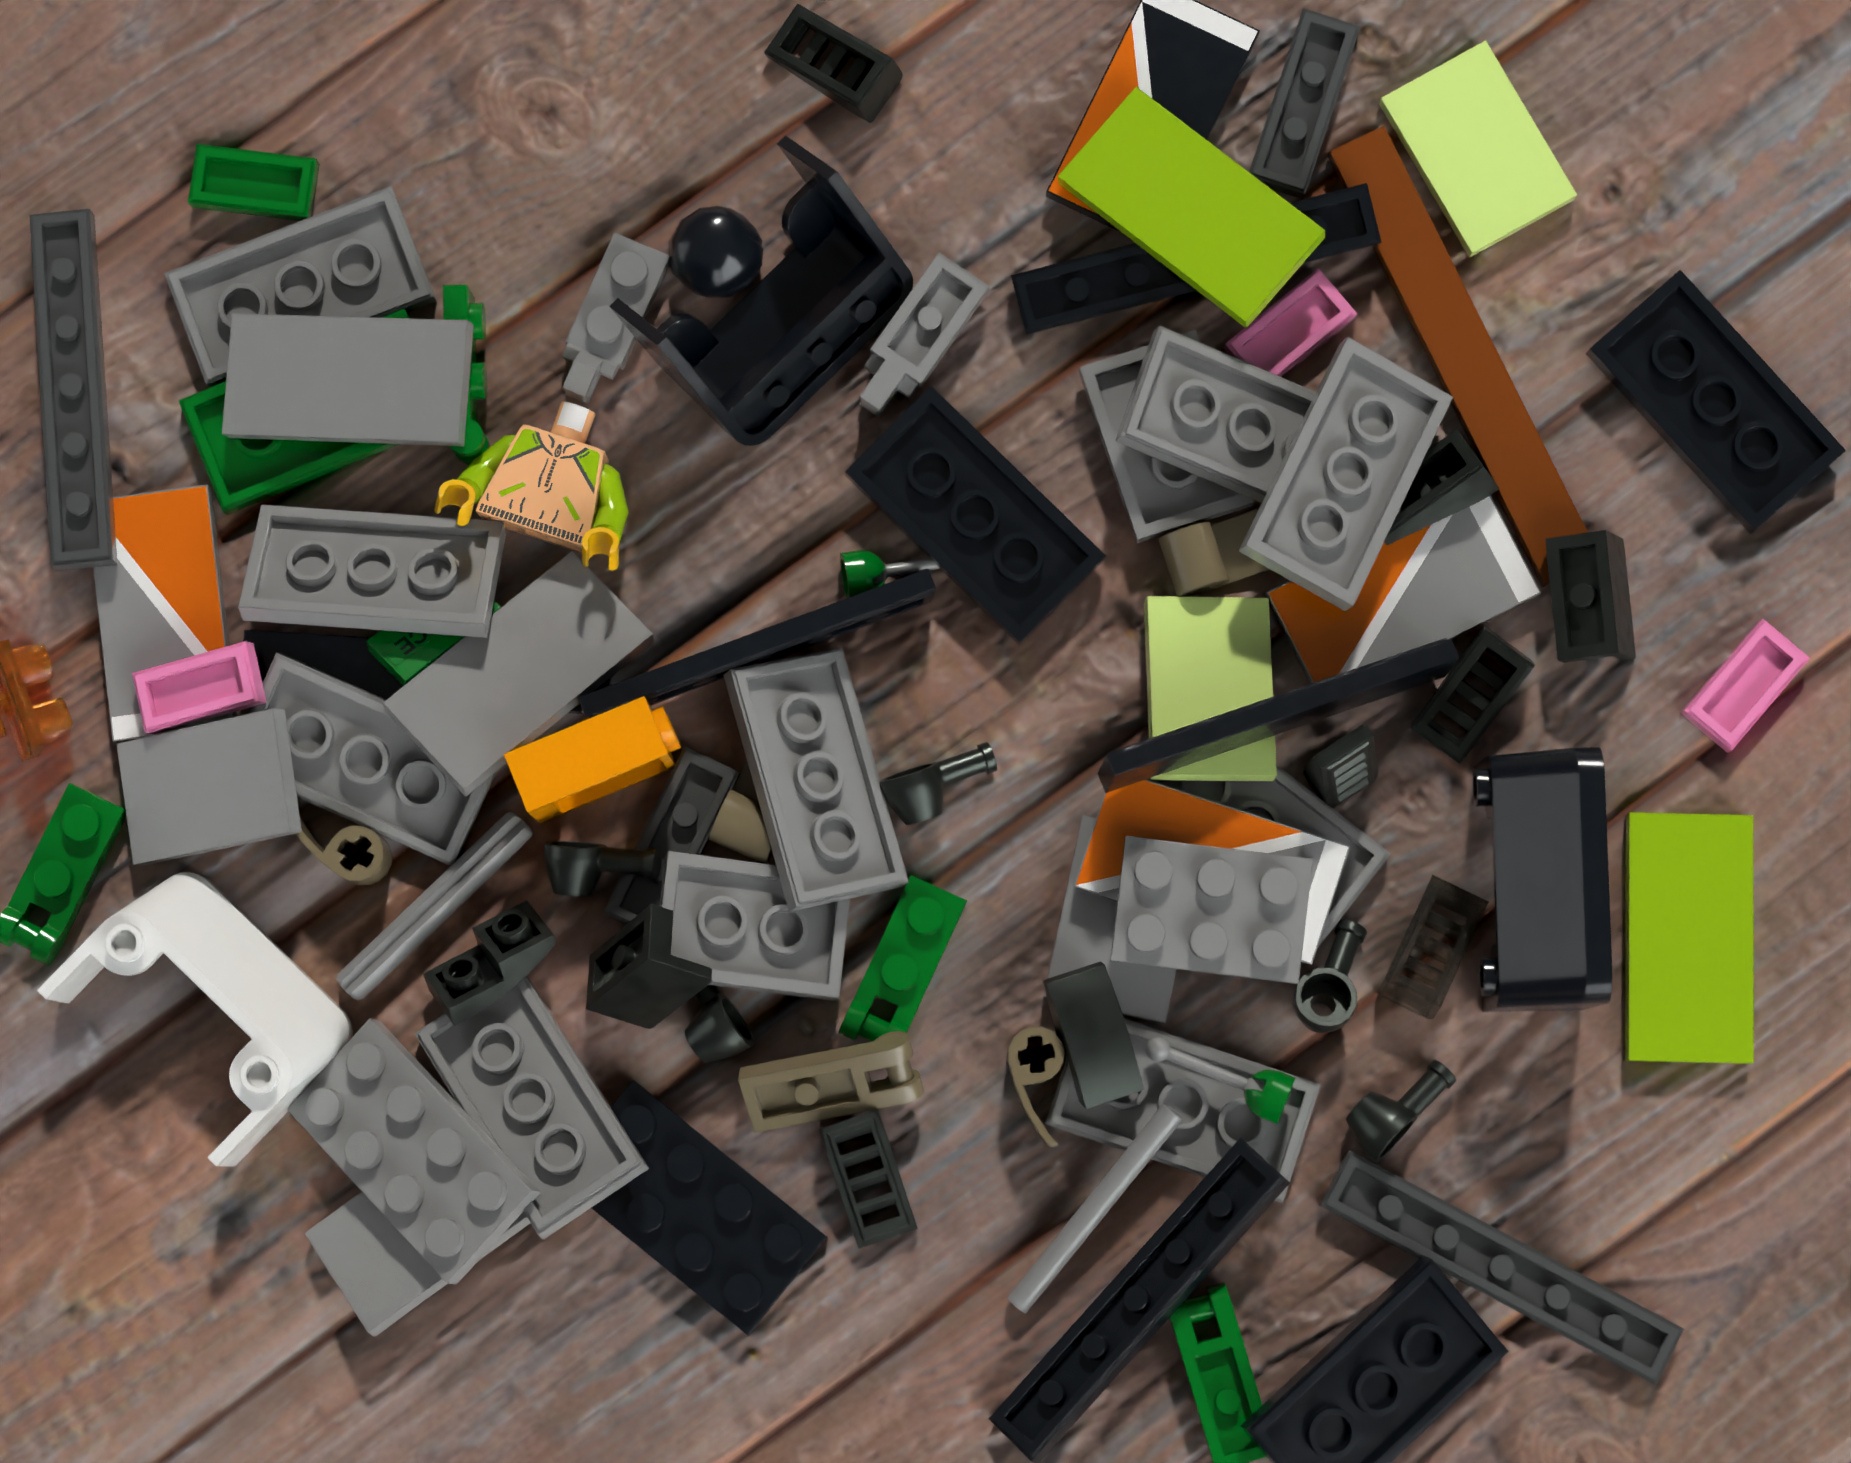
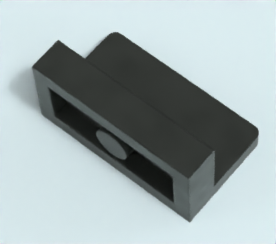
[1545,530,1636,663]
[586,904,712,1029]

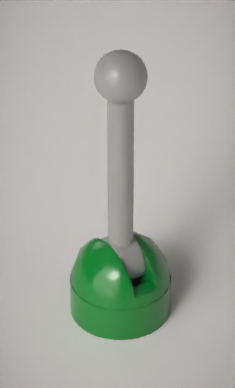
[840,550,940,599]
[1146,1037,1296,1124]

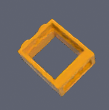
[504,696,681,823]

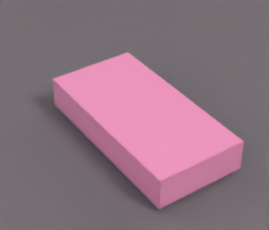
[1224,268,1357,378]
[1681,619,1810,753]
[132,641,267,734]

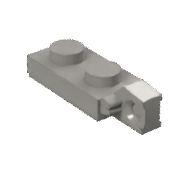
[562,232,670,404]
[859,253,989,418]

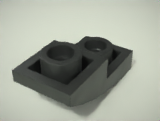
[423,900,556,1026]
[1043,961,1144,1109]

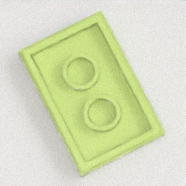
[1379,40,1577,258]
[1144,596,1277,781]

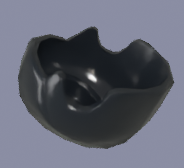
[668,206,763,298]

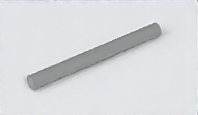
[1007,1103,1183,1313]

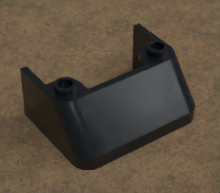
[609,135,913,446]
[1473,747,1612,1012]

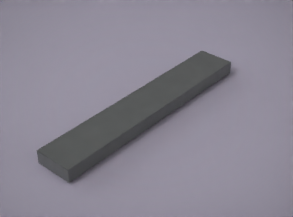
[29,209,117,571]
[1319,1150,1684,1385]

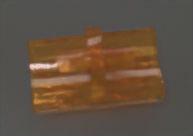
[0,639,73,762]

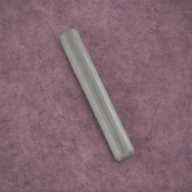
[336,811,533,1000]

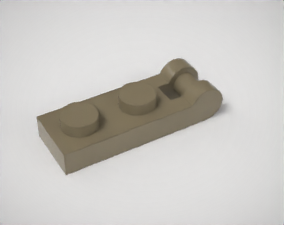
[738,1031,924,1133]

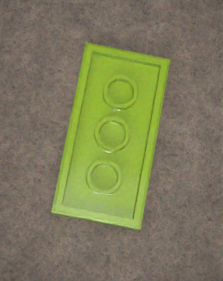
[1058,87,1325,329]
[1625,812,1754,1064]

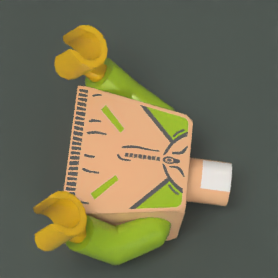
[434,401,629,571]

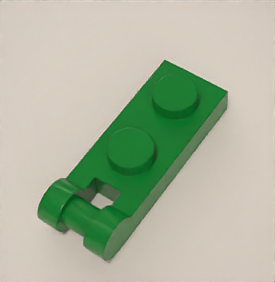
[443,285,490,465]
[0,783,126,966]
[838,875,967,1042]
[1169,1282,1266,1463]

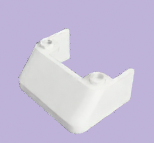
[37,872,353,1167]

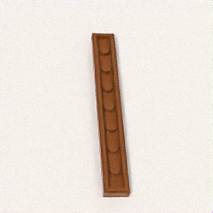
[1328,126,1588,588]

